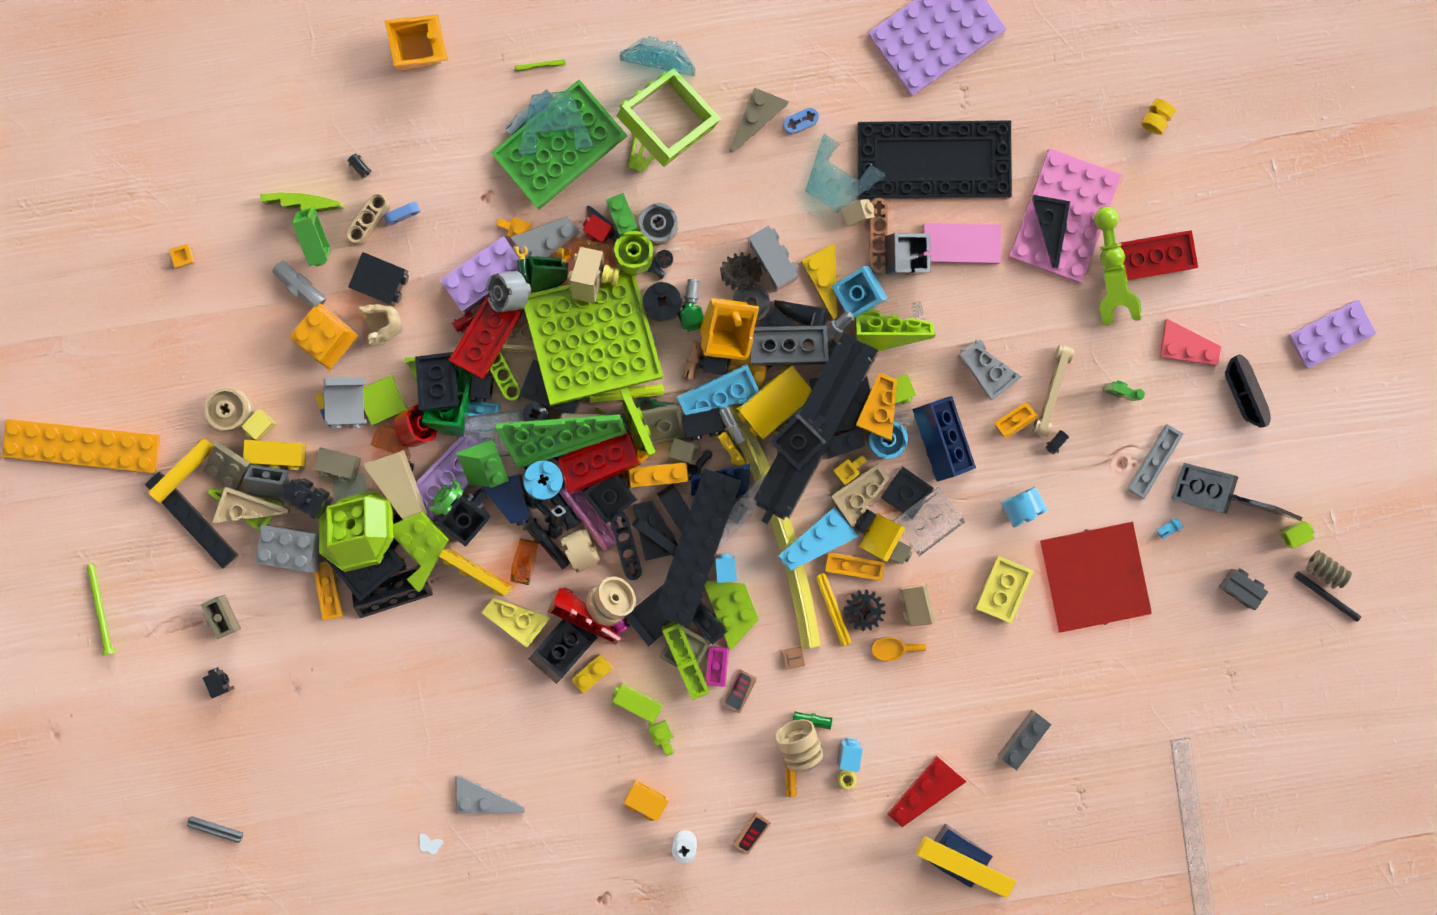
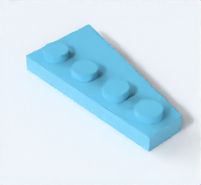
[777,507,859,571]

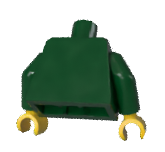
[513,245,572,293]

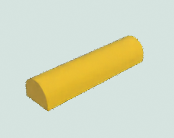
[148,438,213,503]

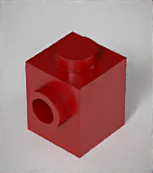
[583,214,614,245]

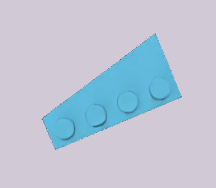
[677,364,759,415]

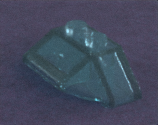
[619,36,696,76]

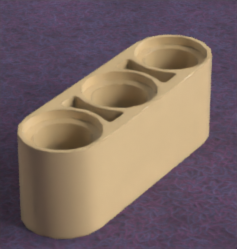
[347,194,390,245]

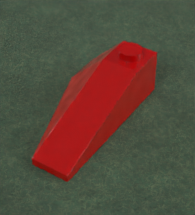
[547,587,621,645]

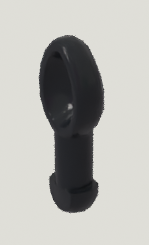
[687,450,713,481]

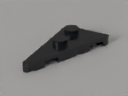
[1032,195,1070,269]

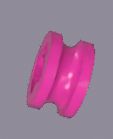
[611,618,630,634]

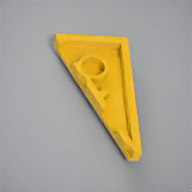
[801,243,838,320]

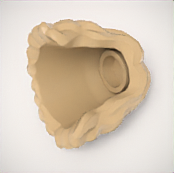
[359,304,402,347]

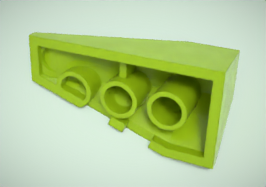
[855,310,935,351]

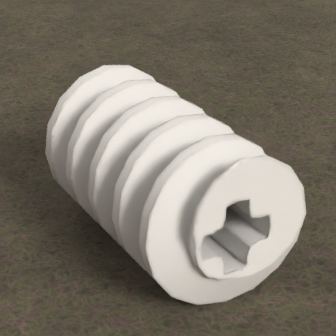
[672,830,697,863]

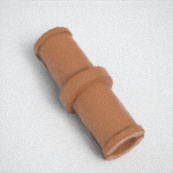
[682,341,703,381]

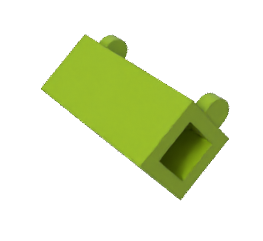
[611,683,663,727]

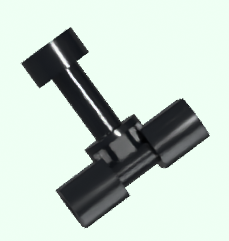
[527,496,566,539]

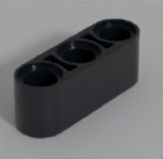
[657,483,690,534]

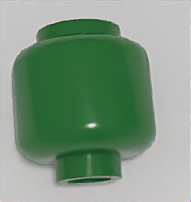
[678,302,704,332]

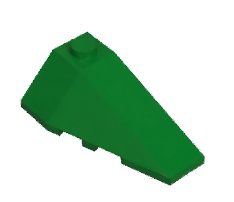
[422,366,472,437]

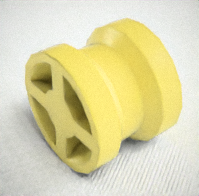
[601,264,620,286]

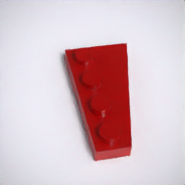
[887,756,967,827]

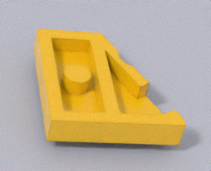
[717,431,747,466]

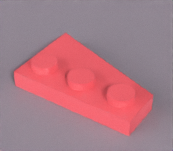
[1159,319,1221,366]

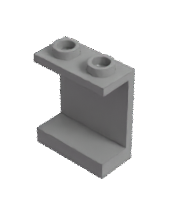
[323,377,367,429]

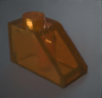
[370,421,411,459]
[510,538,539,585]

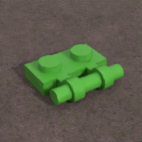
[1103,380,1145,401]

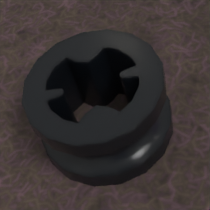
[656,250,673,268]

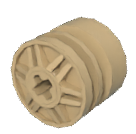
[775,719,824,771]

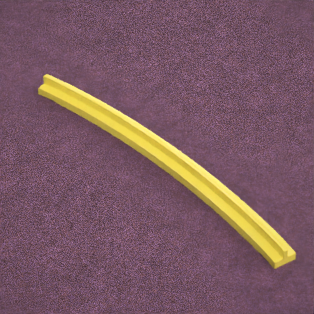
[719,403,821,649]

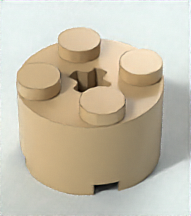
[561,529,600,573]

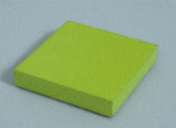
[363,375,407,426]

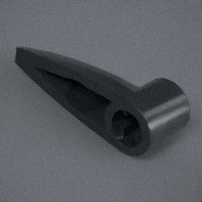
[774,300,828,326]

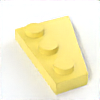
[482,598,551,648]

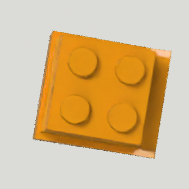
[384,14,448,72]
[700,298,759,361]
[289,303,359,371]

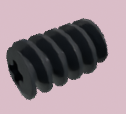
[522,402,548,421]

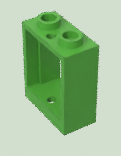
[292,206,331,267]

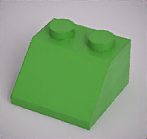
[457,439,509,488]

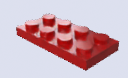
[1116,230,1199,281]
[449,295,522,380]
[558,429,641,494]

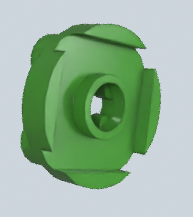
[430,479,463,515]

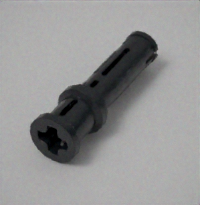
[538,477,581,531]
[523,517,570,570]

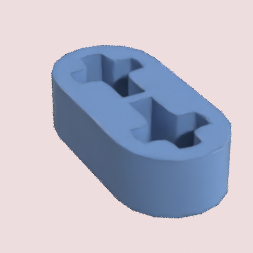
[784,108,819,135]
[383,202,420,226]

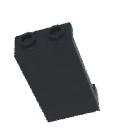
[625,584,703,646]

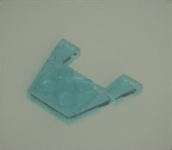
[518,91,594,156]
[805,133,885,213]

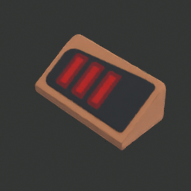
[723,669,757,713]
[733,812,771,854]

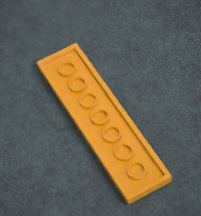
[2,419,160,473]

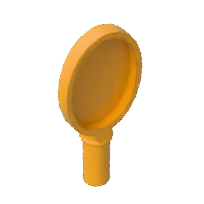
[871,636,926,661]

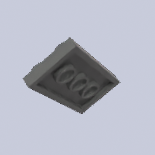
[750,326,829,366]

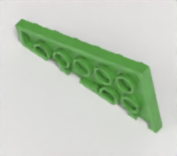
[496,415,627,469]

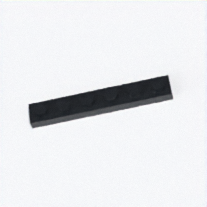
[145,472,239,569]

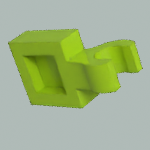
[648,720,674,756]

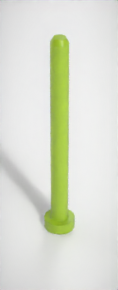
[87,564,116,655]

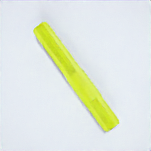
[589,384,665,403]

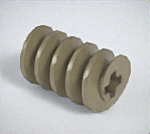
[1306,550,1352,589]

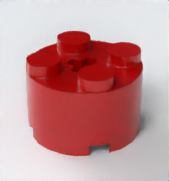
[393,404,437,447]

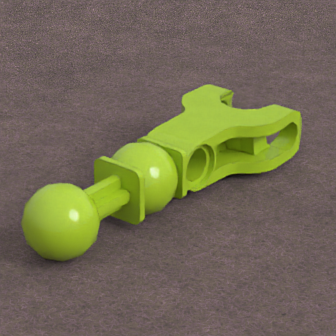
[1094,207,1142,326]

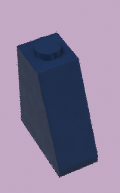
[481,474,532,526]

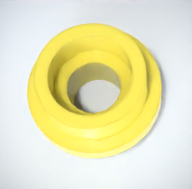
[837,770,857,789]

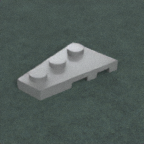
[511,216,579,257]
[959,343,1022,400]

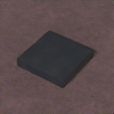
[880,466,934,519]

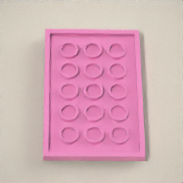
[1009,148,1122,283]

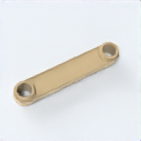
[1032,345,1074,437]

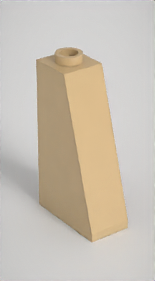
[364,450,428,519]

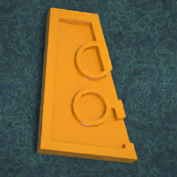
[856,372,897,441]

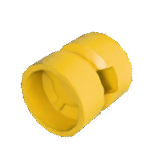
[1140,98,1176,135]

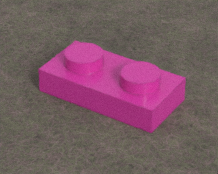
[705,646,730,687]

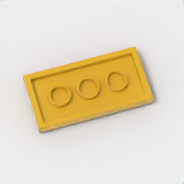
[439,548,515,597]

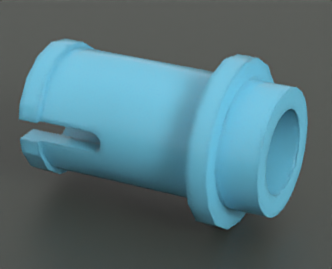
[1156,518,1183,540]

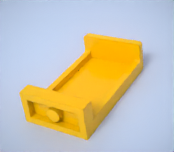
[735,365,812,439]

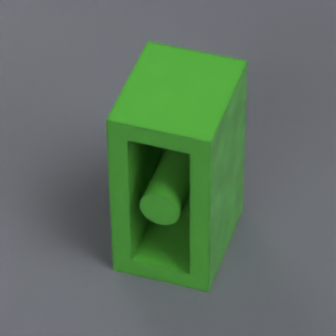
[606,193,638,237]

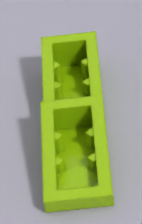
[662,622,710,701]

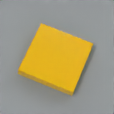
[859,513,905,562]

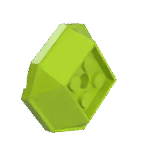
[319,490,393,572]

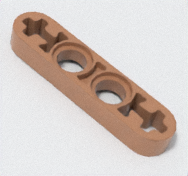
[869,198,888,274]

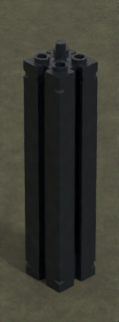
[754,332,878,525]

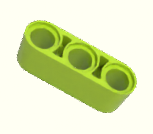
[490,352,521,401]

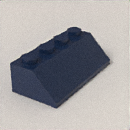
[912,396,976,482]

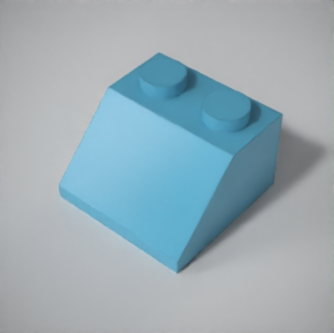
[832,266,888,318]

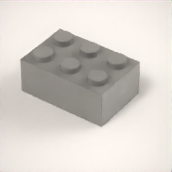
[748,225,799,291]
[255,525,321,573]

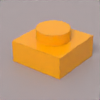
[169,244,195,268]

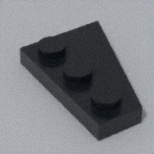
[633,500,678,561]

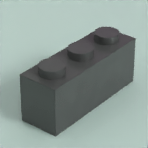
[998,710,1052,771]

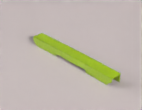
[515,59,566,71]

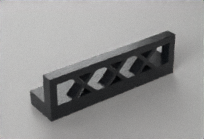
[352,568,433,618]

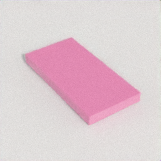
[923,223,1001,264]

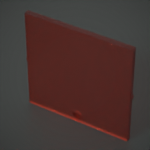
[1040,521,1152,633]

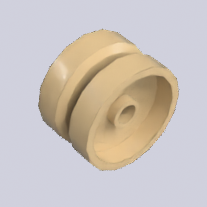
[204,388,254,431]
[586,577,636,626]

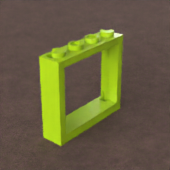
[616,68,720,167]

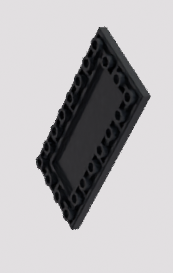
[857,120,1012,199]

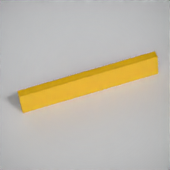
[915,836,1016,898]

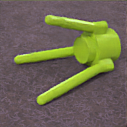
[627,128,654,173]

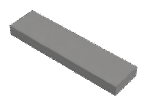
[1127,424,1183,499]

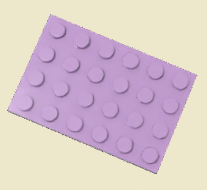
[868,0,1006,96]

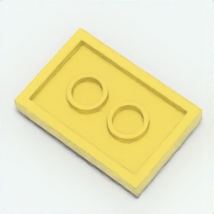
[975,555,1034,624]

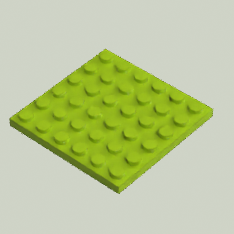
[524,272,663,406]

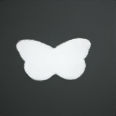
[419,834,444,854]

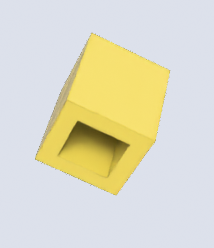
[241,410,276,440]

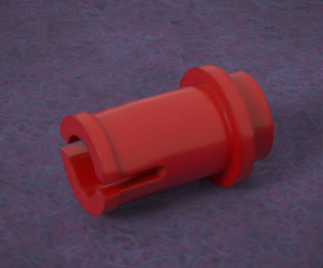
[452,311,474,333]

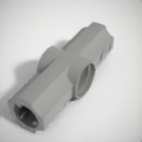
[272,260,326,308]

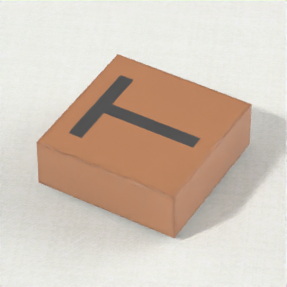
[782,646,805,670]

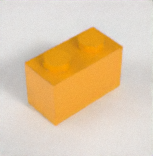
[624,780,669,822]

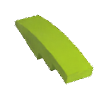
[260,192,344,212]

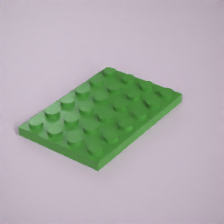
[491,80,627,210]

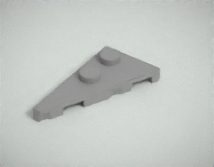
[456,775,525,814]

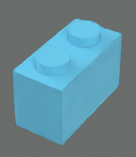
[715,553,737,583]
[837,737,863,772]

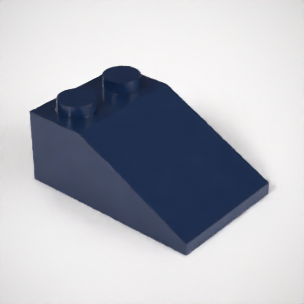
[927,824,993,888]

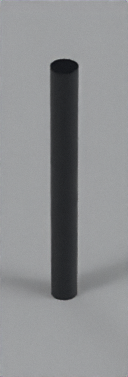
[1294,571,1361,622]

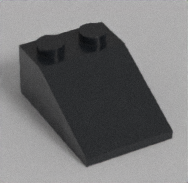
[528,620,598,684]

